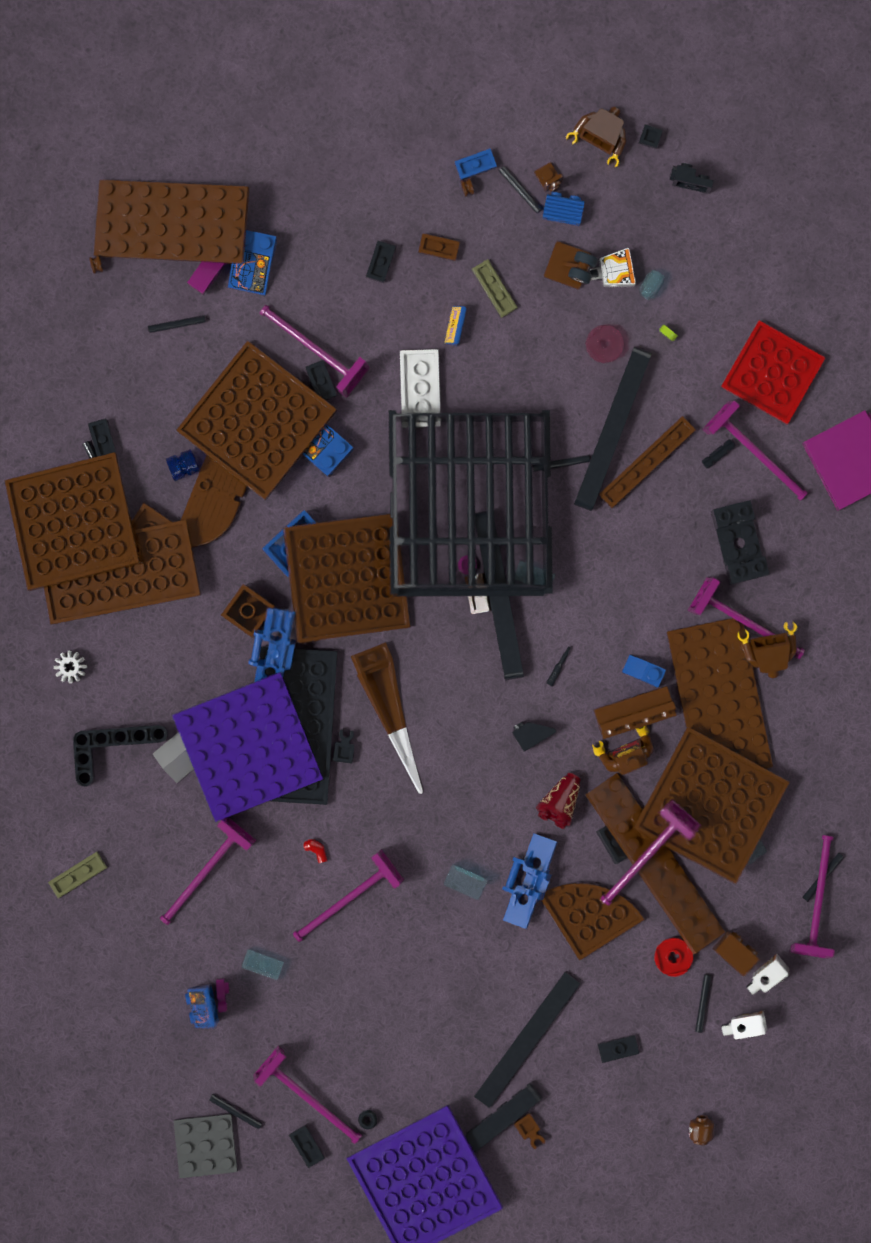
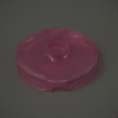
[585,325,624,364]

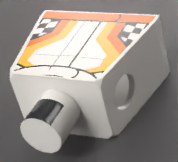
[589,248,636,287]
[746,954,789,995]
[721,1011,767,1039]

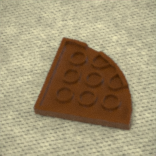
[542,883,644,961]

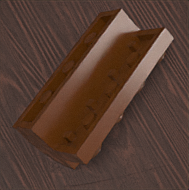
[593,686,677,739]

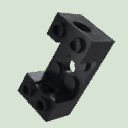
[711,500,770,585]

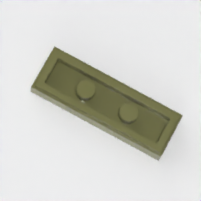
[472,259,518,318]
[48,852,107,898]

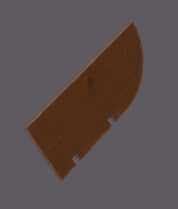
[180,455,247,547]

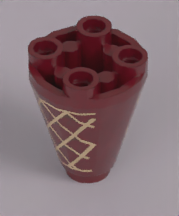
[536,773,581,829]

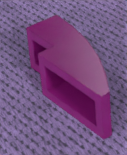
[187,262,226,295]

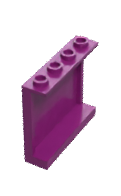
[802,410,871,511]

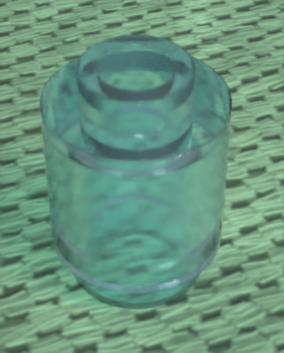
[638,270,665,300]

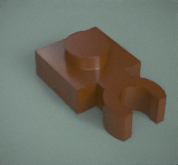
[513,1113,545,1149]

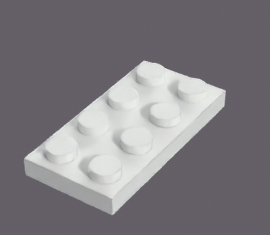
[400,349,440,428]

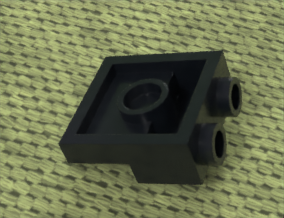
[669,163,714,194]

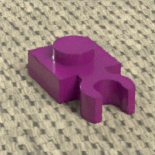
[216,978,229,1012]

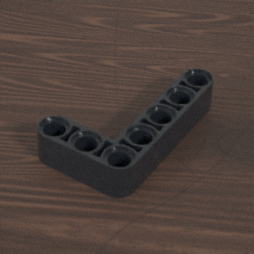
[73,725,169,787]

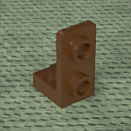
[534,162,563,192]

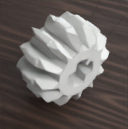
[54,651,87,683]

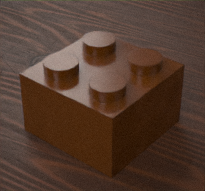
[221,584,275,638]
[712,931,759,976]

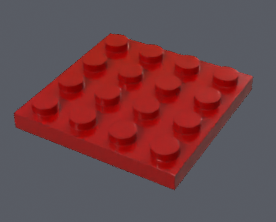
[721,320,825,425]

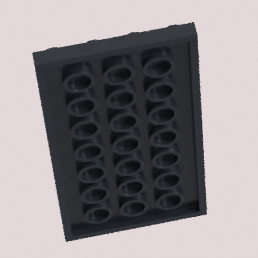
[260,647,337,805]

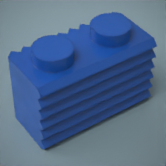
[542,192,585,226]

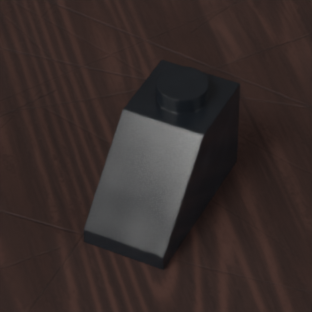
[512,721,557,752]

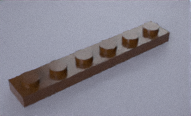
[599,416,695,509]

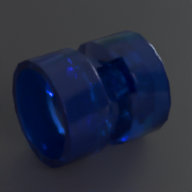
[166,449,200,481]

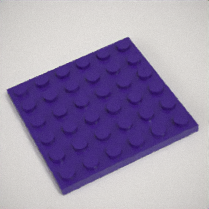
[172,672,323,822]
[346,1105,503,1243]

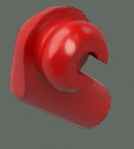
[303,839,327,863]

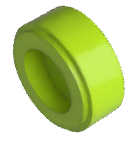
[659,324,678,341]

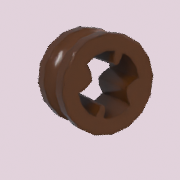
[460,178,474,197]
[89,255,103,274]

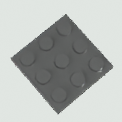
[173,1114,237,1178]

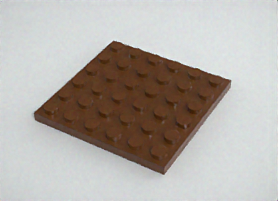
[176,341,337,501]
[4,452,140,591]
[283,514,410,643]
[633,727,789,884]

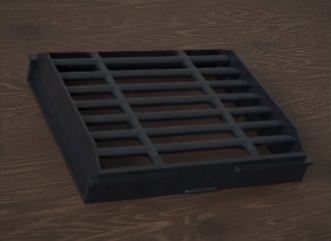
[388,410,553,597]

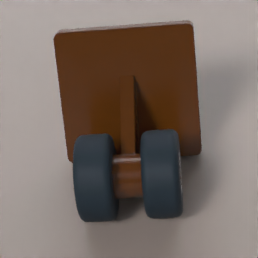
[544,241,598,290]

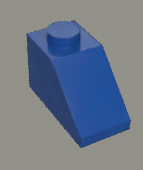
[622,655,666,688]

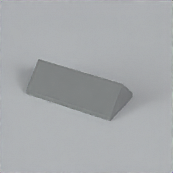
[153,732,194,783]

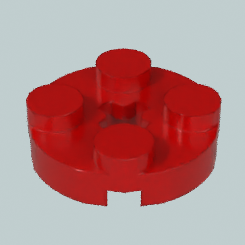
[654,938,693,977]

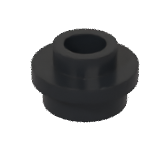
[358,1110,377,1130]

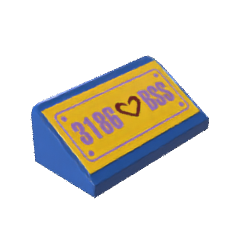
[444,306,466,346]

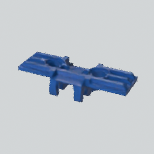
[248,608,296,682]
[502,833,558,929]

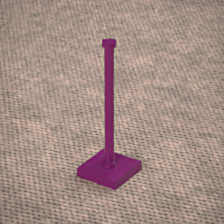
[260,305,370,398]
[702,401,808,500]
[687,577,805,659]
[601,799,700,906]
[160,817,256,925]
[790,835,834,959]
[293,849,404,942]
[253,1046,361,1144]

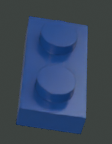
[454,149,497,180]

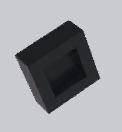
[638,124,663,149]

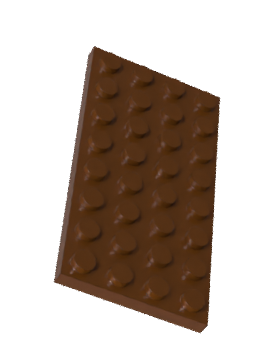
[94,180,249,264]
[44,520,201,625]
[666,618,773,768]

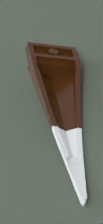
[351,642,423,794]

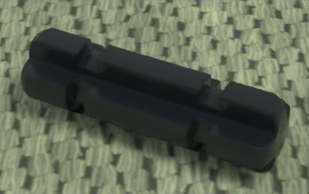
[701,439,735,469]

